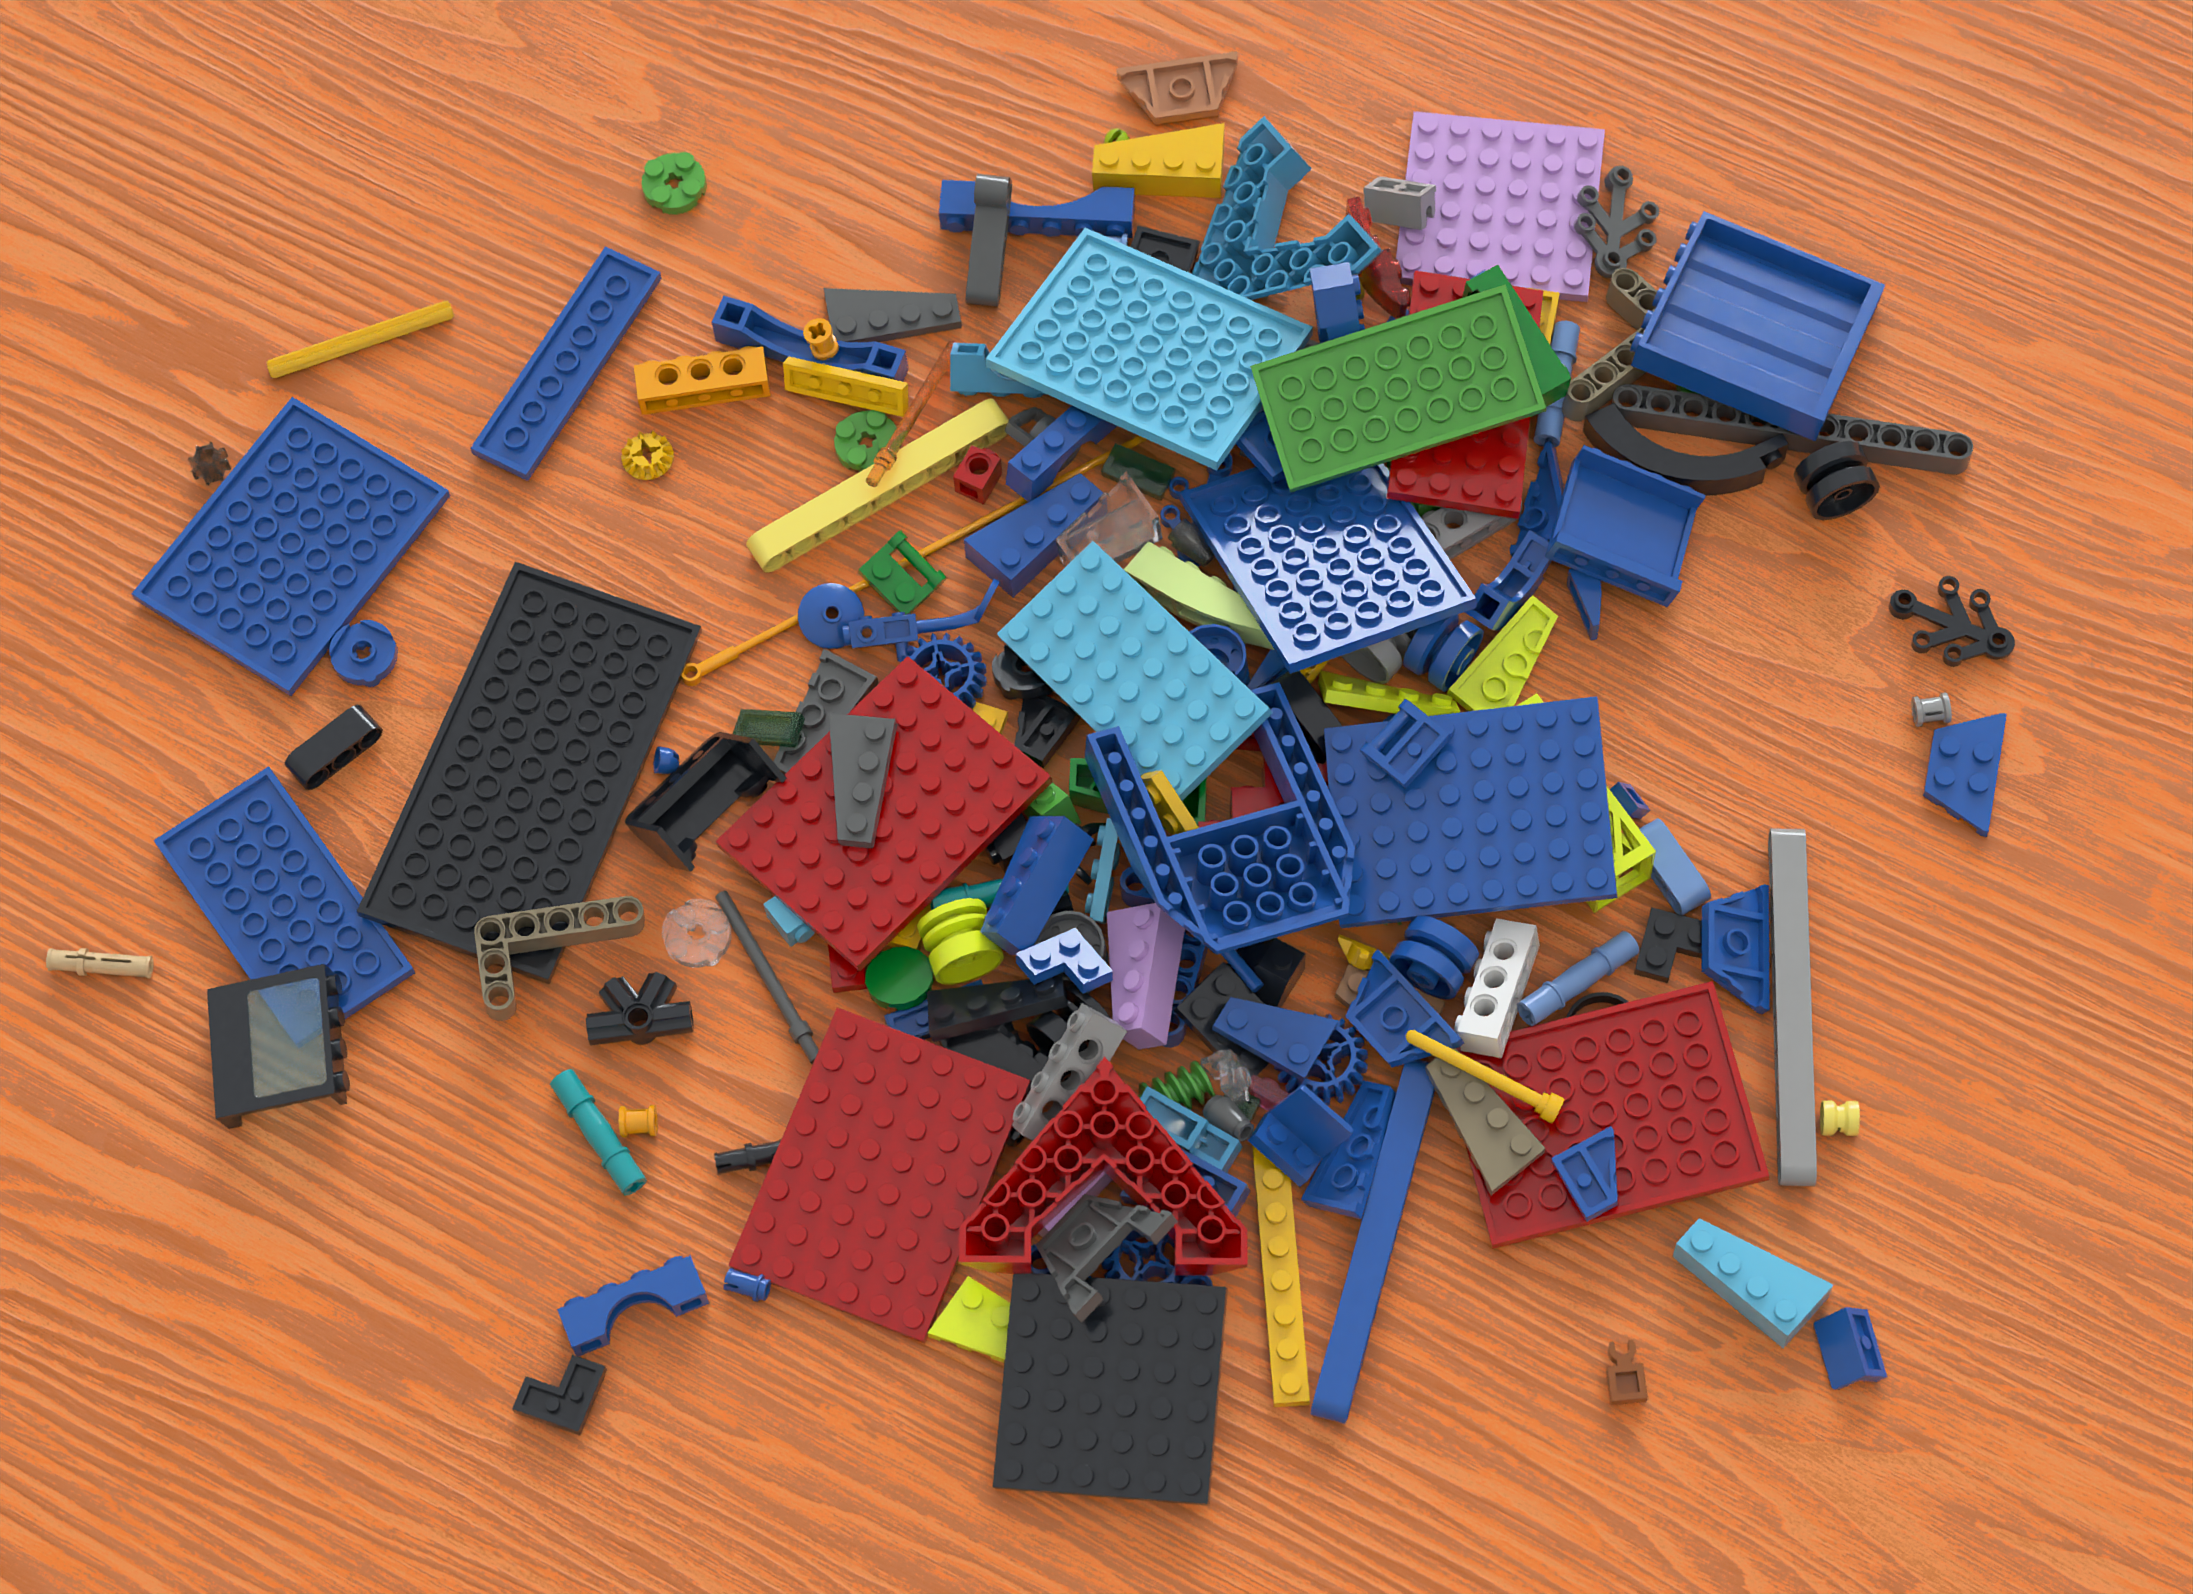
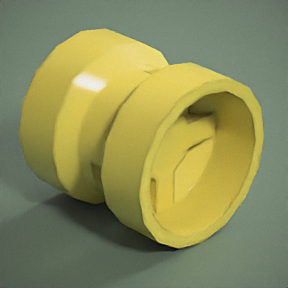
[1820,1100,1860,1136]

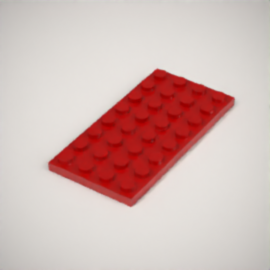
[1386,270,1543,519]

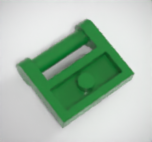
[858,530,947,615]

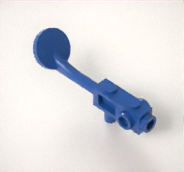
[842,578,1000,662]

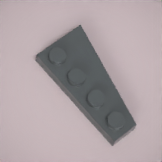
[823,288,962,342]
[773,649,879,775]

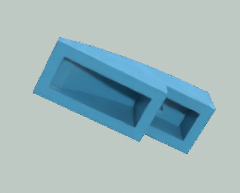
[1140,1086,1243,1173]

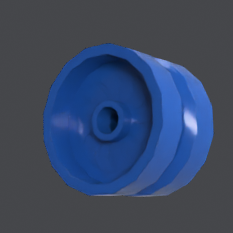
[1403,614,1484,692]
[1389,915,1479,1000]

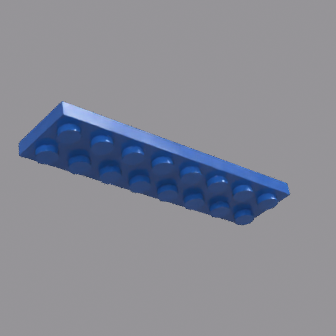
[470,246,662,481]

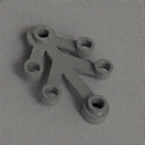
[1574,166,1659,278]

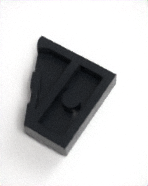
[1014,694,1081,768]

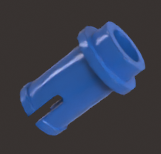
[723,1268,771,1302]

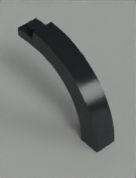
[1583,403,1788,496]

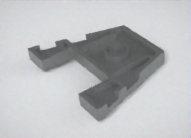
[1036,1194,1178,1323]

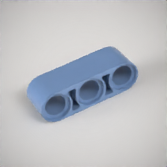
[1639,818,1711,915]

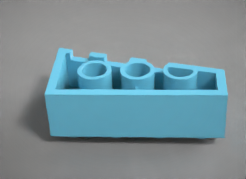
[1673,1218,1833,1348]

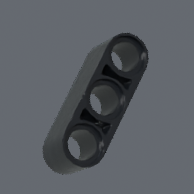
[1266,671,1342,764]
[285,705,383,790]

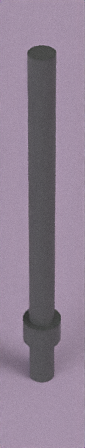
[715,891,819,1064]

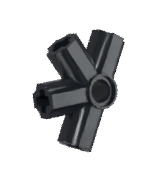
[586,972,694,1045]

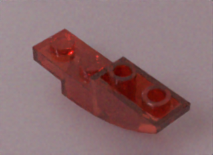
[1346,196,1411,319]

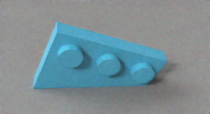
[1085,818,1120,924]

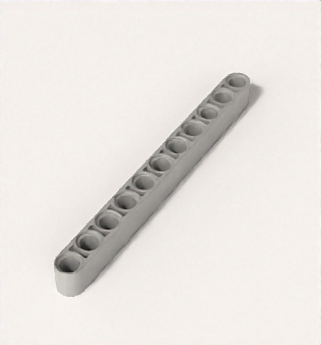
[1768,828,1817,1186]

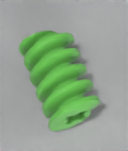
[1137,1061,1215,1110]

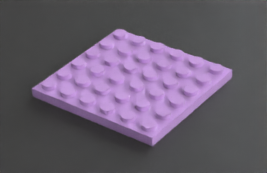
[1394,112,1605,302]

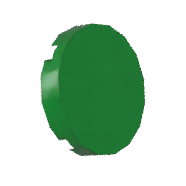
[865,947,935,1010]

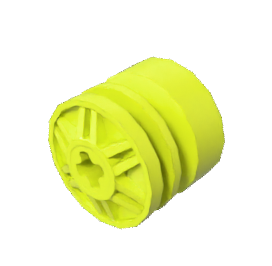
[917,898,1004,985]

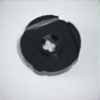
[992,645,1053,700]

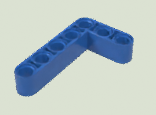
[1120,867,1208,1048]

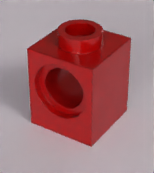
[953,445,1002,505]

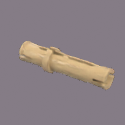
[46,948,154,978]

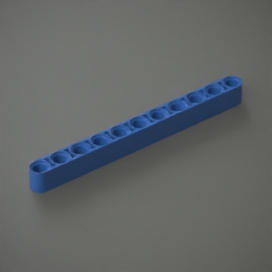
[1310,1060,1435,1424]

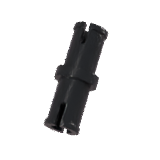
[714,1139,781,1175]

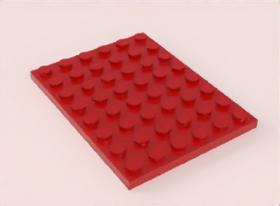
[715,656,1053,972]
[1456,981,1770,1249]
[728,1007,1031,1344]

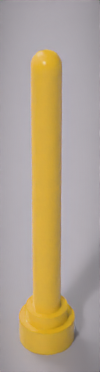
[1406,1030,1564,1124]

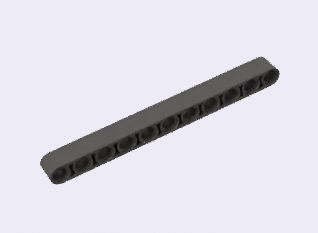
[1612,384,1973,475]

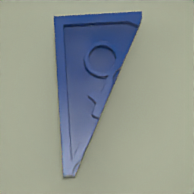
[1510,441,1564,557]

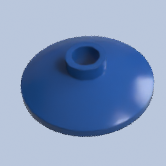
[798,583,865,649]

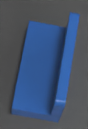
[1814,1307,1887,1390]

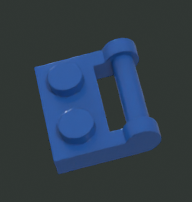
[1359,699,1451,789]

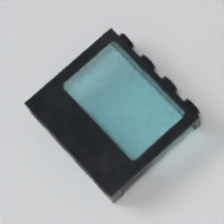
[207,964,350,1129]

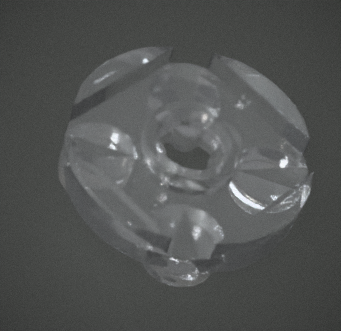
[662,899,732,968]

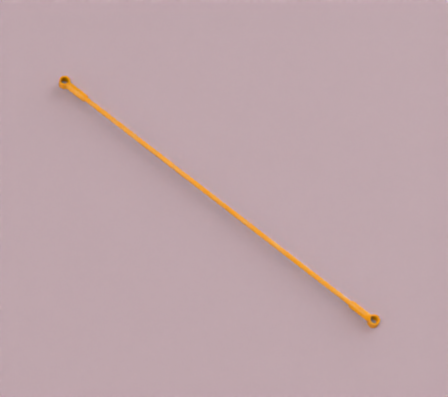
[681,435,1148,686]

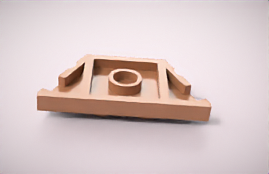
[1117,51,1238,125]

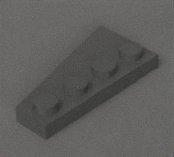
[829,713,897,848]

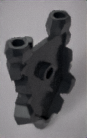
[939,1021,1071,1147]

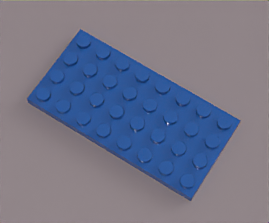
[154,766,415,1050]

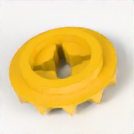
[621,431,674,480]

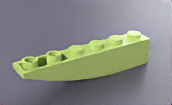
[1124,541,1274,650]

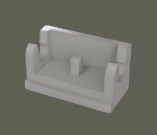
[1364,176,1436,230]

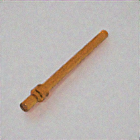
[865,341,957,487]

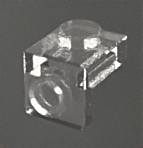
[1200,1049,1251,1105]

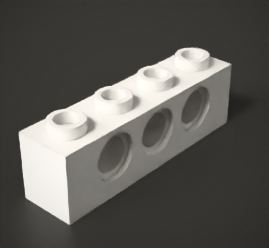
[1454,918,1540,1058]

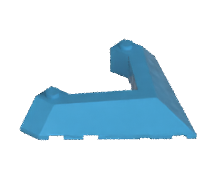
[1192,116,1384,300]

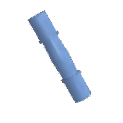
[1534,321,1580,447]
[1517,931,1639,1026]

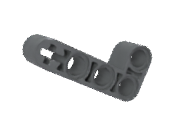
[966,174,1012,307]

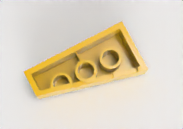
[1092,123,1225,198]

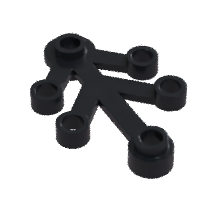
[1889,576,2015,667]

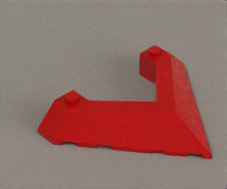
[959,1057,1248,1276]

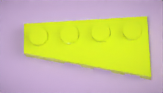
[1447,595,1558,711]
[1318,671,1460,716]

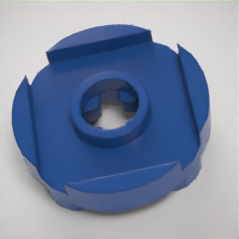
[329,620,398,687]

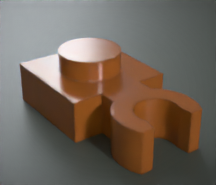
[1606,1340,1648,1405]

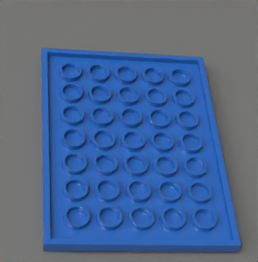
[132,397,450,696]
[1180,463,1476,674]
[1324,696,1618,929]

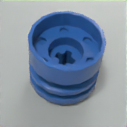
[1189,624,1250,686]

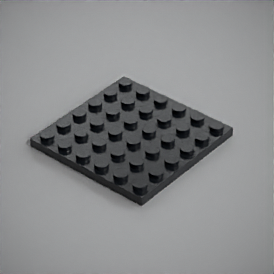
[993,1273,1228,1506]

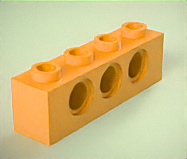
[634,346,771,415]

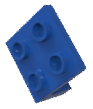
[1247,1085,1354,1187]

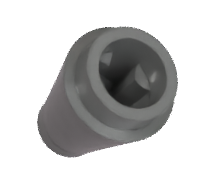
[1203,1095,1254,1142]

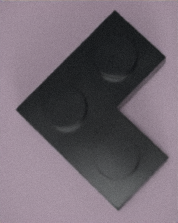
[1634,908,1702,983]
[512,1355,607,1435]

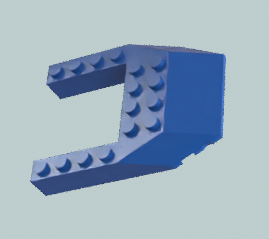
[1085,682,1355,955]

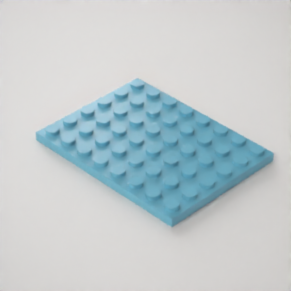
[986,228,1313,470]

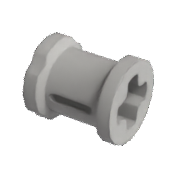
[1911,692,1952,727]

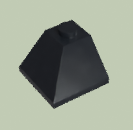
[1227,938,1306,1008]

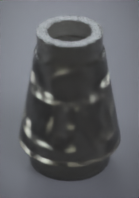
[1168,519,1215,567]

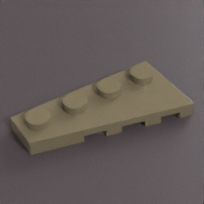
[1425,1048,1546,1195]

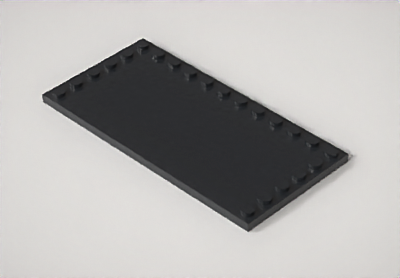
[357,562,702,984]

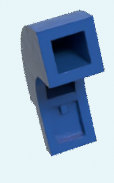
[1465,530,1552,630]

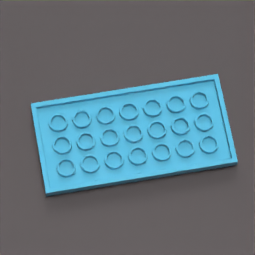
[997,541,1272,801]

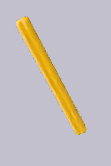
[267,301,454,378]

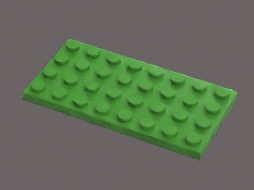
[1250,284,1546,493]

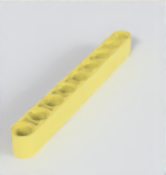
[746,399,1009,573]

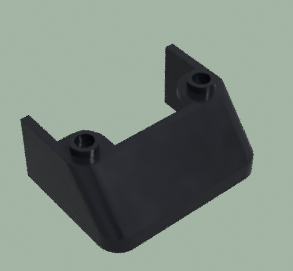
[625,732,787,872]

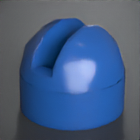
[653,747,679,774]

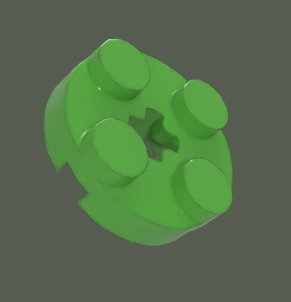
[642,152,707,215]
[834,410,900,472]

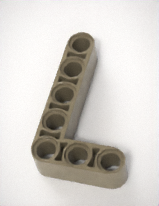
[1562,268,1657,421]
[474,896,645,1021]

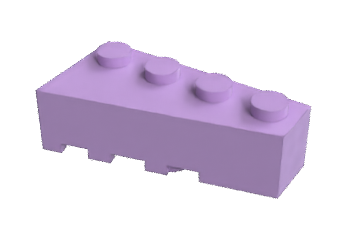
[1107,903,1185,1050]

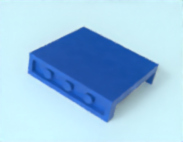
[1545,445,1706,607]

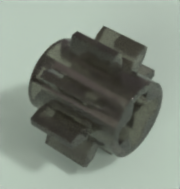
[188,442,231,485]

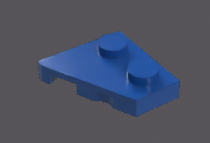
[1551,1126,1618,1222]

